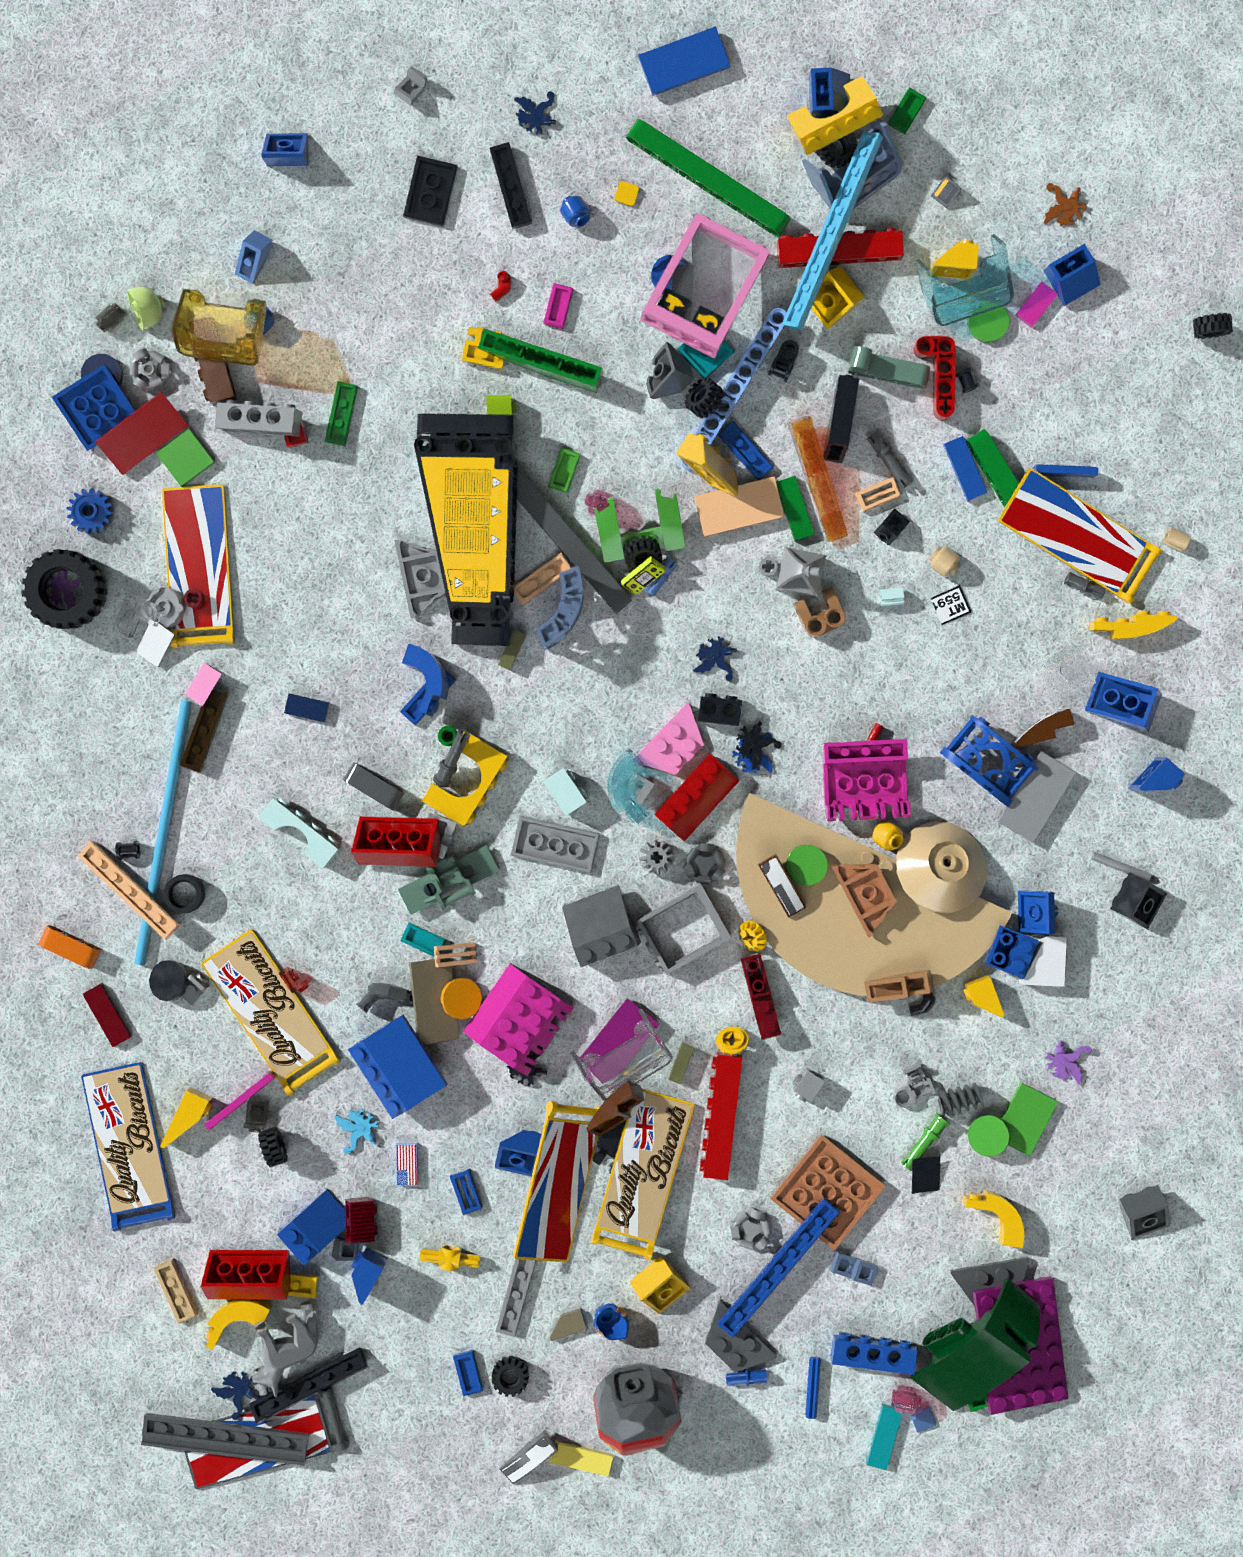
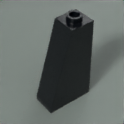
[822,375,860,463]

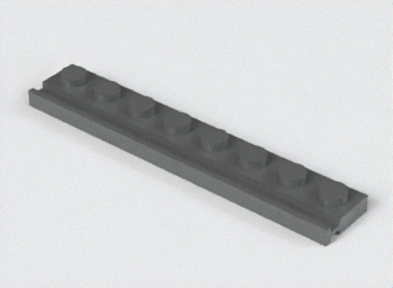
[141,1413,309,1466]

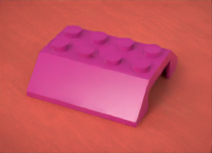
[822,739,911,822]
[463,964,574,1076]

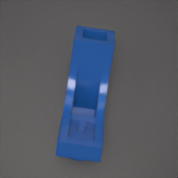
[402,644,449,717]

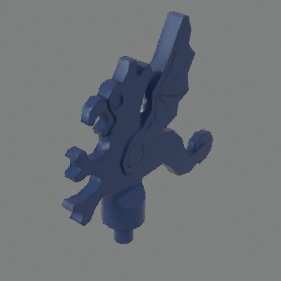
[514,91,557,135]
[693,636,737,681]
[211,1371,259,1420]

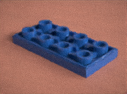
[638,26,730,96]

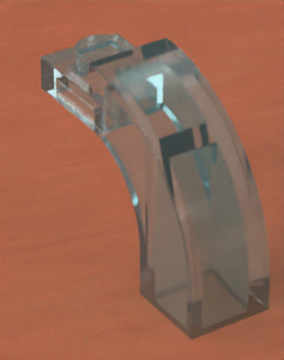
[607,748,647,824]

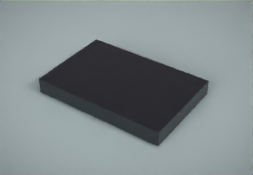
[403,155,458,227]

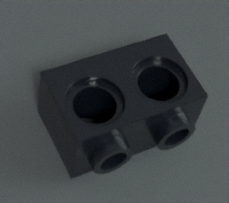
[697,693,742,726]

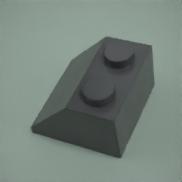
[1119,1185,1170,1240]

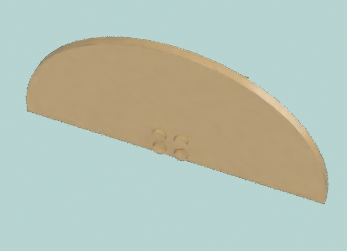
[736,793,1012,996]

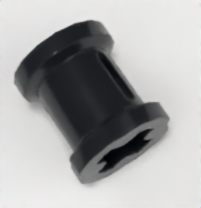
[955,367,980,394]
[115,841,141,861]

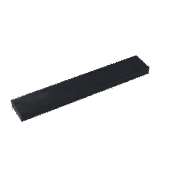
[249,1347,369,1423]

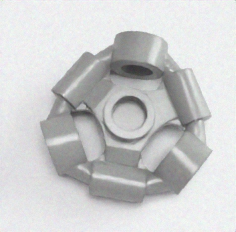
[130,348,172,392]
[730,1208,772,1250]

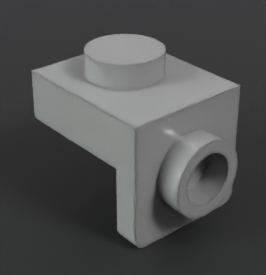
[394,66,427,106]

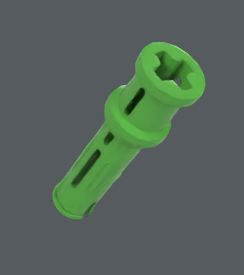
[901,1112,951,1171]

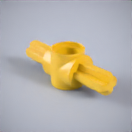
[419,1245,481,1271]

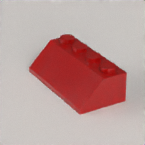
[654,753,739,842]
[351,816,441,867]
[200,1250,291,1300]

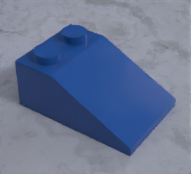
[1085,672,1162,733]
[277,1189,346,1266]

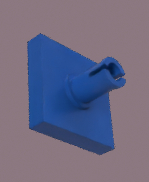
[1018,890,1058,934]

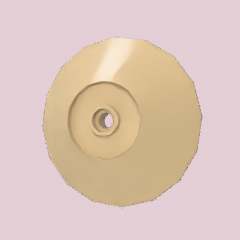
[896,821,987,913]

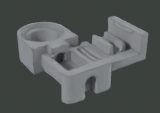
[893,1062,936,1108]

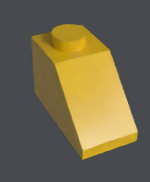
[963,975,1005,1017]

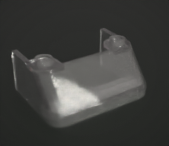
[571,1008,673,1101]

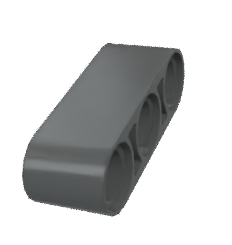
[343,762,404,811]

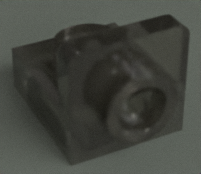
[243,1100,269,1133]

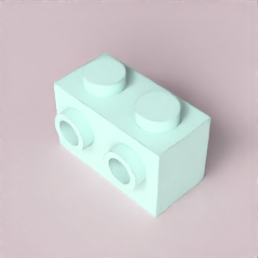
[543,768,588,816]

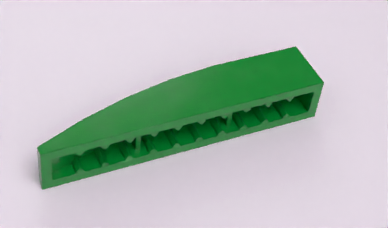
[478,329,603,393]

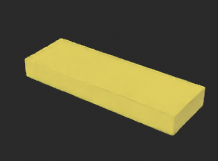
[549,1440,613,1477]

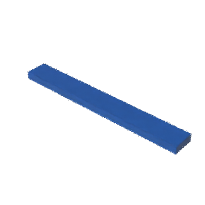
[717,1197,840,1338]

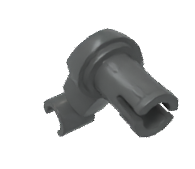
[356,983,413,1013]

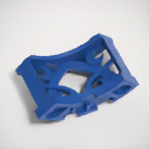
[940,715,1039,807]

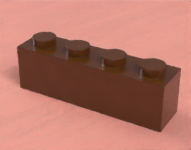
[186,316,237,406]

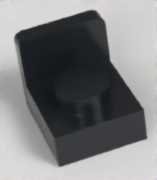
[874,508,910,545]

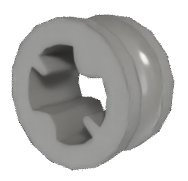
[759,557,778,577]

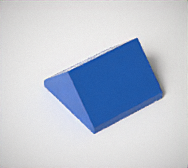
[261,133,308,166]

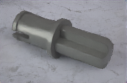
[1064,572,1106,599]

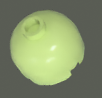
[127,286,165,330]

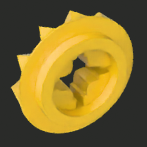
[738,920,767,953]
[716,1027,749,1056]

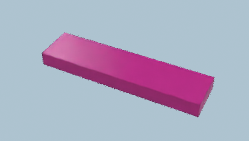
[204,1070,276,1130]

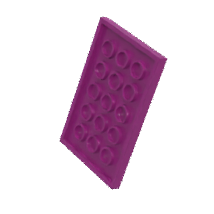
[973,1276,1069,1415]

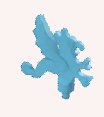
[335,1109,379,1154]

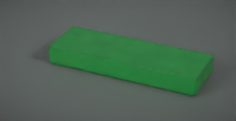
[324,381,358,447]
[776,476,814,542]

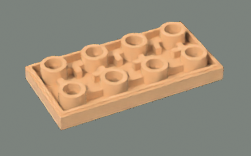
[694,476,784,537]

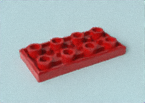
[95,391,188,475]

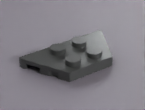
[950,1257,1029,1306]
[705,1299,777,1372]

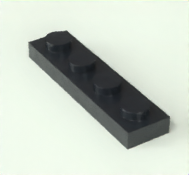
[489,142,532,230]

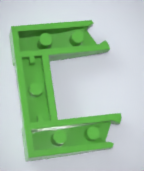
[594,489,686,563]

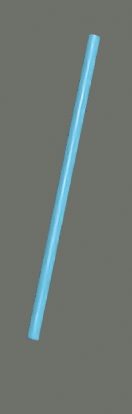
[134,700,192,965]

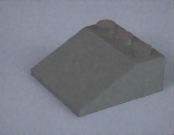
[562,885,641,967]

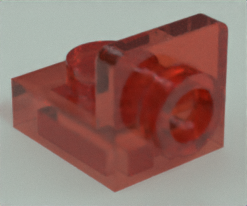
[278,967,312,994]

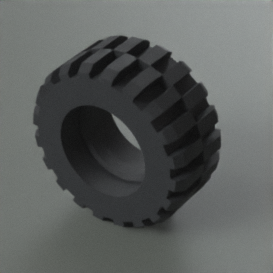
[21,549,107,629]

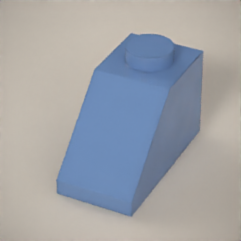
[235,230,272,284]

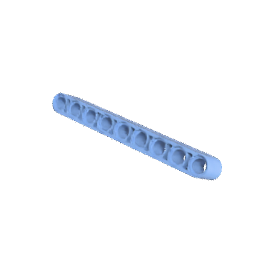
[681,308,786,471]

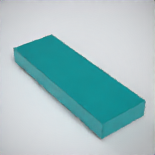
[866,1404,903,1470]

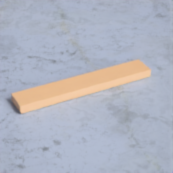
[78,841,181,940]

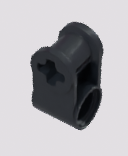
[768,340,799,383]

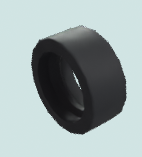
[163,874,205,914]

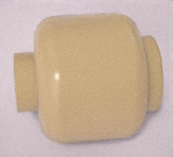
[929,546,961,577]

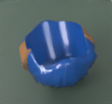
[594,1303,629,1341]

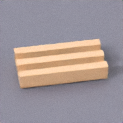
[855,477,901,512]
[434,942,477,967]

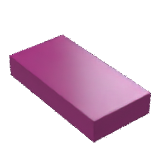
[1015,282,1058,328]
[543,283,574,329]

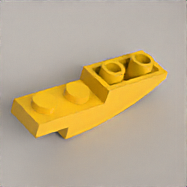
[1089,611,1177,640]

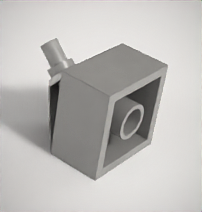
[775,547,826,598]

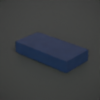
[284,693,330,723]

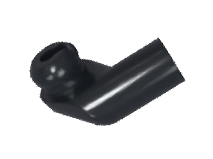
[909,992,936,1016]

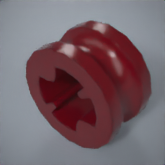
[184,589,204,608]

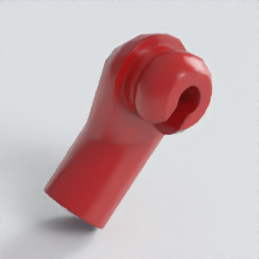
[490,271,511,302]
[867,723,884,741]

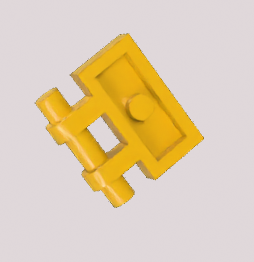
[462,327,510,370]

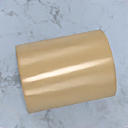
[1162,527,1191,552]

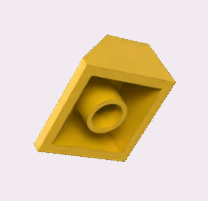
[928,240,979,279]
[811,266,865,330]
[630,1256,690,1314]

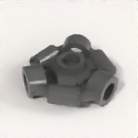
[683,843,726,884]

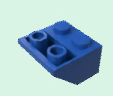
[808,68,850,118]
[1044,244,1101,306]
[984,925,1039,979]

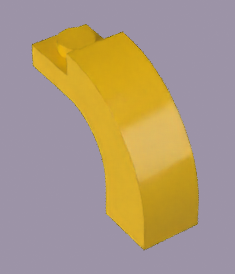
[963,1190,1024,1248]
[205,1299,273,1350]

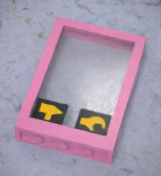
[640,213,770,359]

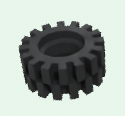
[818,132,858,168]
[1193,313,1233,339]
[684,377,724,418]
[623,535,663,572]
[258,1127,288,1167]
[491,1356,529,1397]

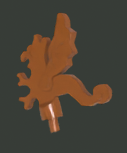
[1044,183,1086,227]

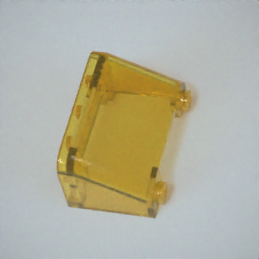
[171,289,267,366]

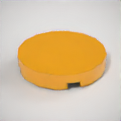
[441,978,482,1020]

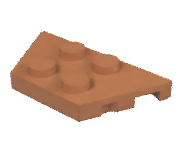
[831,864,897,938]

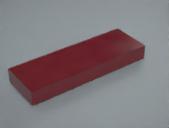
[82,983,132,1047]

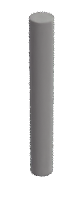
[1091,852,1152,881]

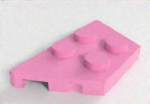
[633,703,704,775]

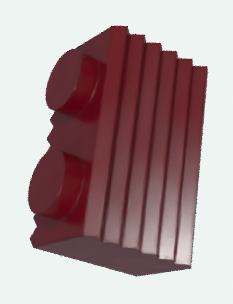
[345,1197,378,1244]

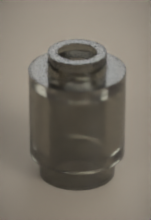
[95,302,127,333]

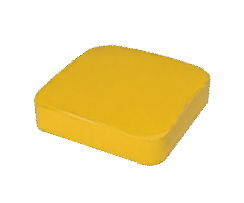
[615,181,639,206]

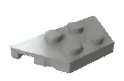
[394,540,445,619]

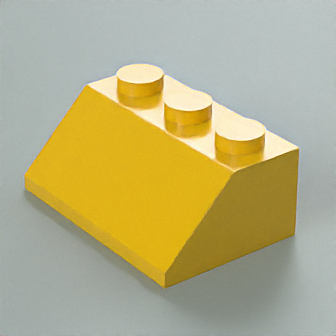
[675,433,738,496]

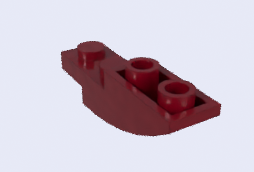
[740,954,782,1040]

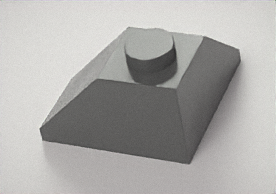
[646,342,694,399]

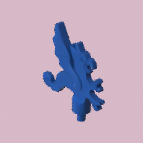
[732,733,772,774]

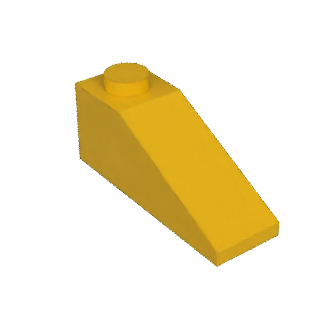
[160,1087,213,1148]

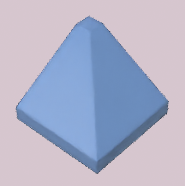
[910,1406,936,1433]

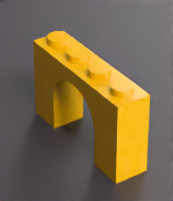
[787,76,883,155]
[422,730,509,827]

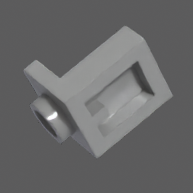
[634,772,654,805]
[182,973,209,1005]

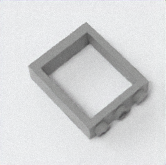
[635,883,731,975]

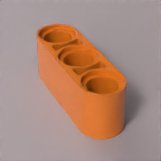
[38,925,101,969]

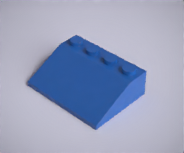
[348,1014,448,1119]

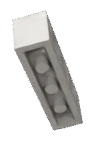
[215,400,302,437]

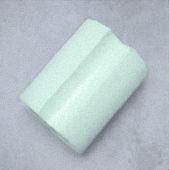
[880,587,904,607]

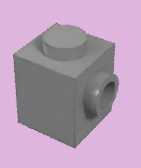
[792,1068,825,1102]

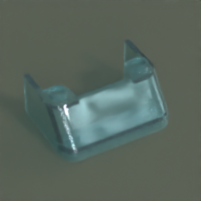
[916,234,1014,326]

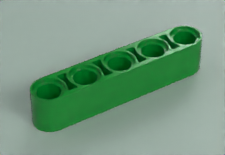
[966,429,1019,508]

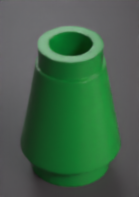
[438,726,457,746]

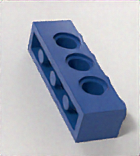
[830,1332,917,1375]

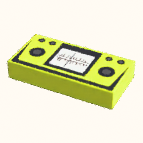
[621,556,666,595]

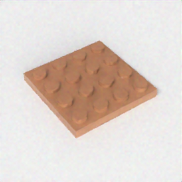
[770,1134,886,1251]

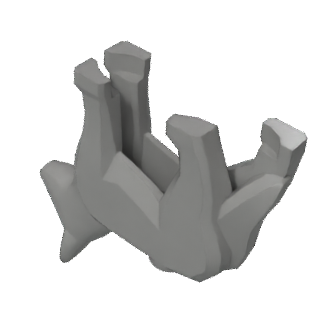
[252,1300,318,1397]

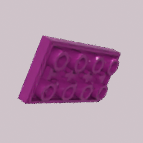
[576,998,660,1088]

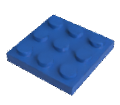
[52,364,136,451]

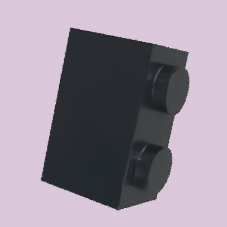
[1110,872,1167,930]

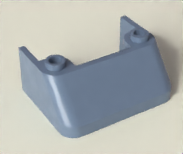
[802,118,902,209]

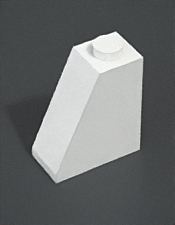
[1019,931,1067,987]

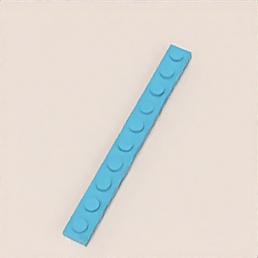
[782,132,883,331]

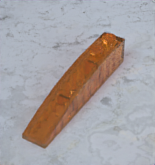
[787,416,848,542]

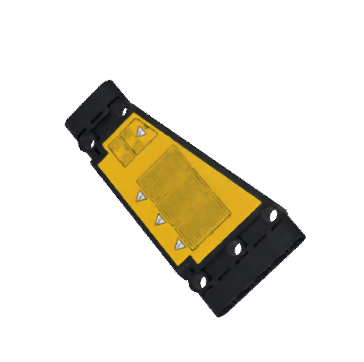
[414,413,518,646]

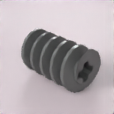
[938,1082,984,1117]

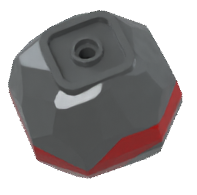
[593,1362,682,1456]

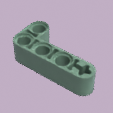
[848,346,930,389]

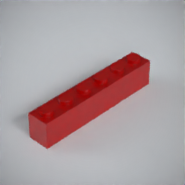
[776,228,904,268]
[699,1052,743,1180]

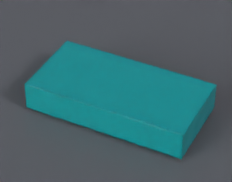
[400,922,446,957]

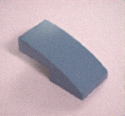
[830,1251,878,1286]

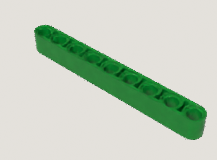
[626,119,791,237]

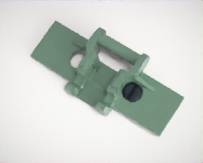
[398,845,500,915]

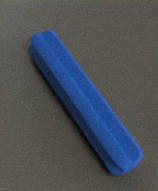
[805,1357,821,1419]

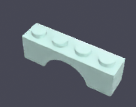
[257,797,341,868]

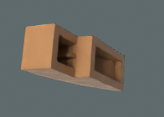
[864,970,934,1003]

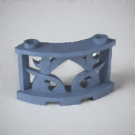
[535,566,584,650]

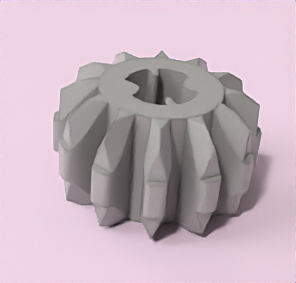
[639,839,674,875]

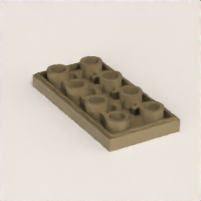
[409,958,459,1045]

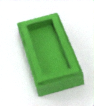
[548,447,581,494]

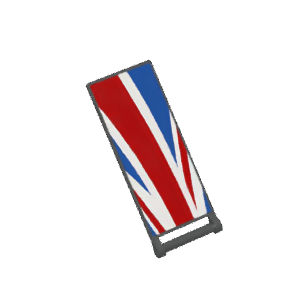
[184,1387,349,1490]

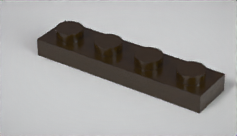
[180,689,229,773]

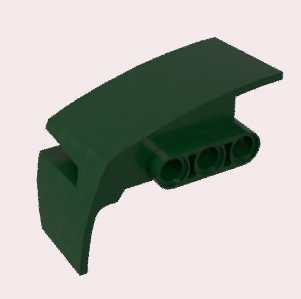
[910,1278,1040,1411]

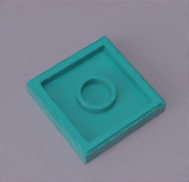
[677,333,735,379]

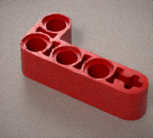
[913,336,955,421]

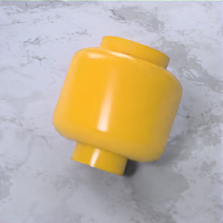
[872,820,903,851]

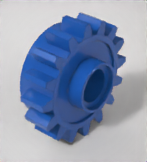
[66,488,114,534]

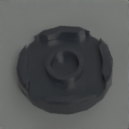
[149,960,189,1001]

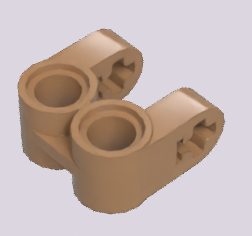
[793,587,845,637]

